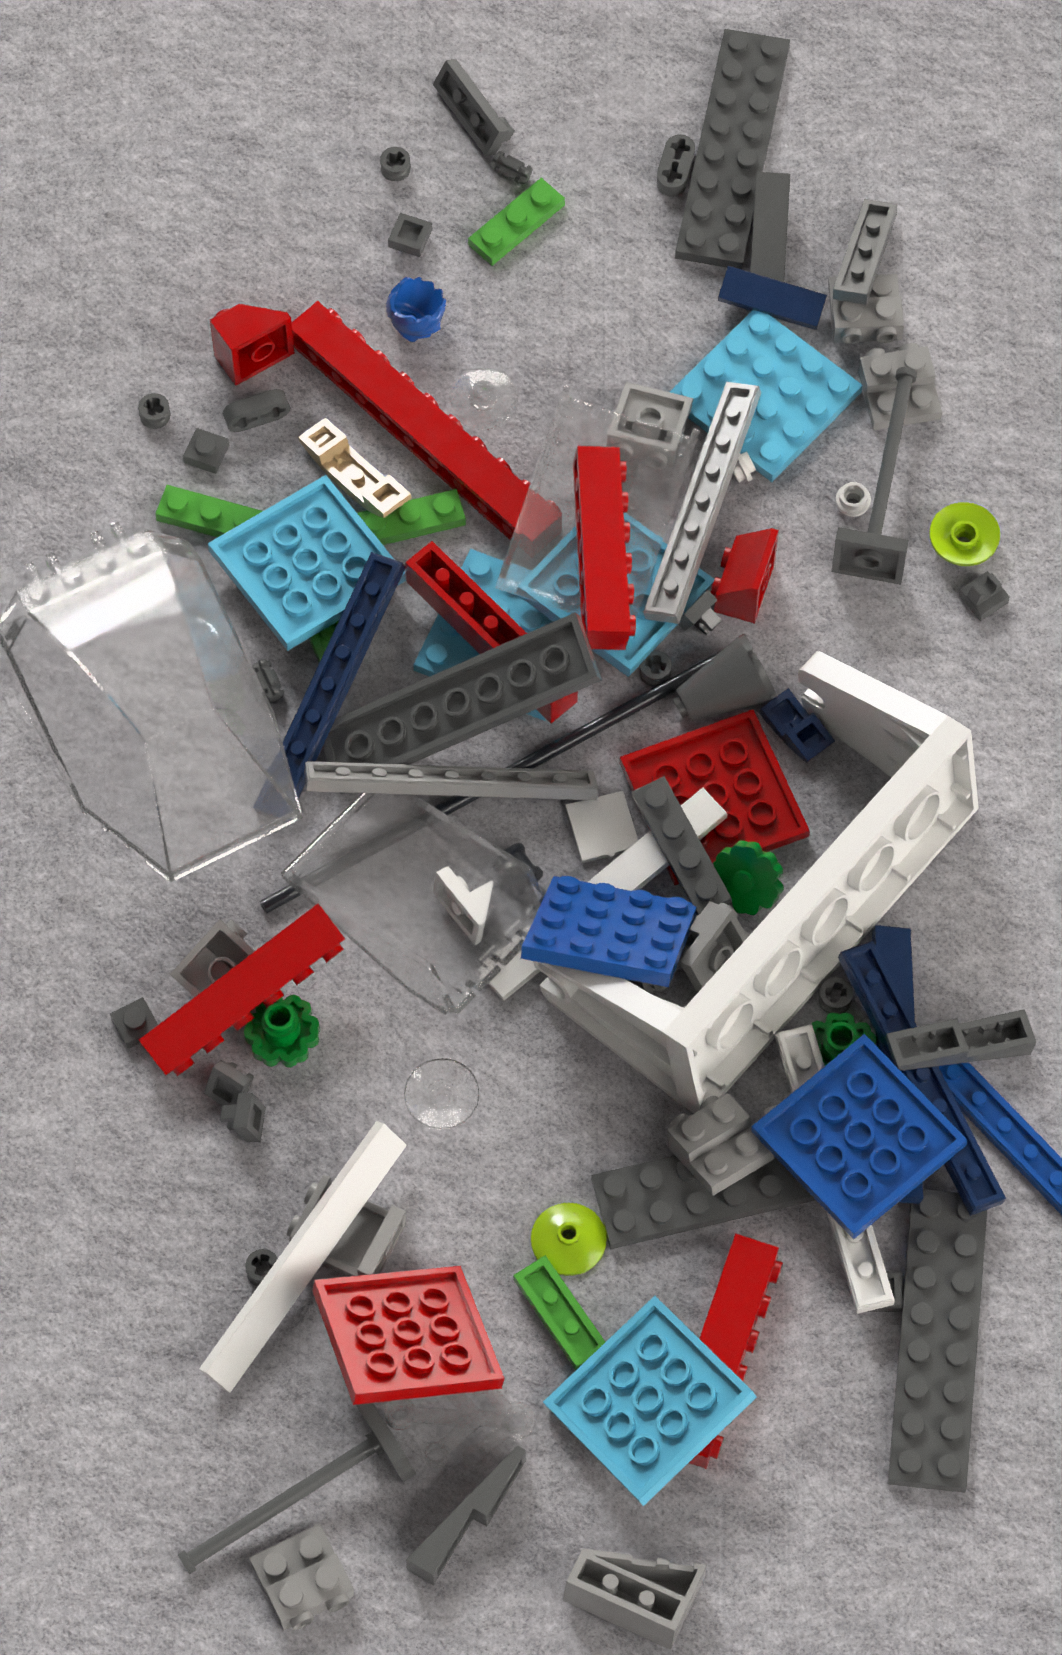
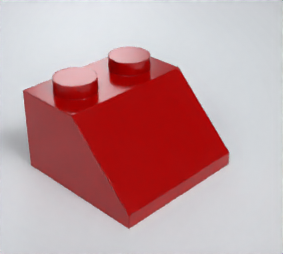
[210,304,295,386]
[711,528,779,624]

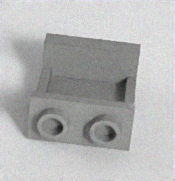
[287,1175,406,1277]

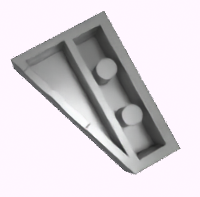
[563,1549,707,1650]

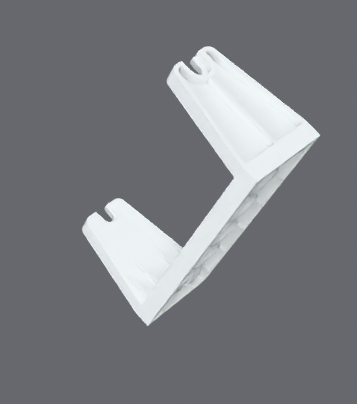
[533,651,979,1113]

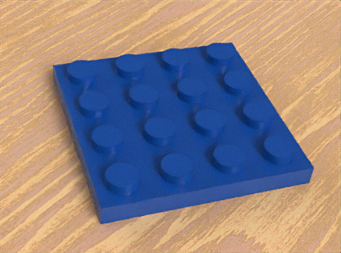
[520,876,697,987]
[751,1034,967,1240]

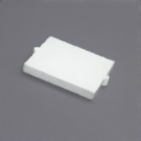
[565,791,638,863]

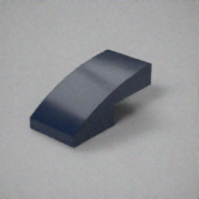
[758,688,835,763]

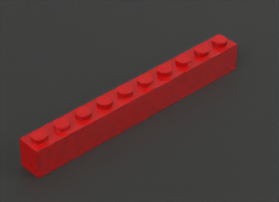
[292,301,562,559]

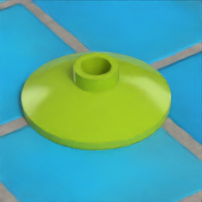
[929,502,1000,566]
[531,1203,607,1276]

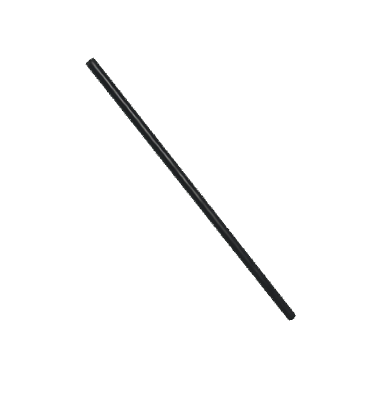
[260,650,722,914]

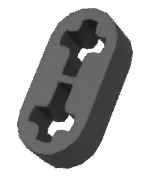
[657,134,695,197]
[222,389,291,432]

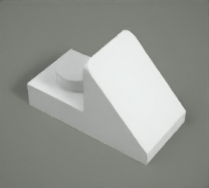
[432,866,493,945]

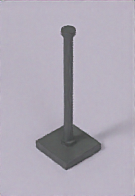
[831,367,917,585]
[178,1403,416,1574]

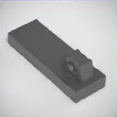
[433,59,515,156]

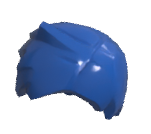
[386,277,446,342]

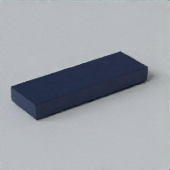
[718,266,827,330]

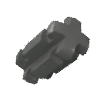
[491,151,533,184]
[251,659,285,703]

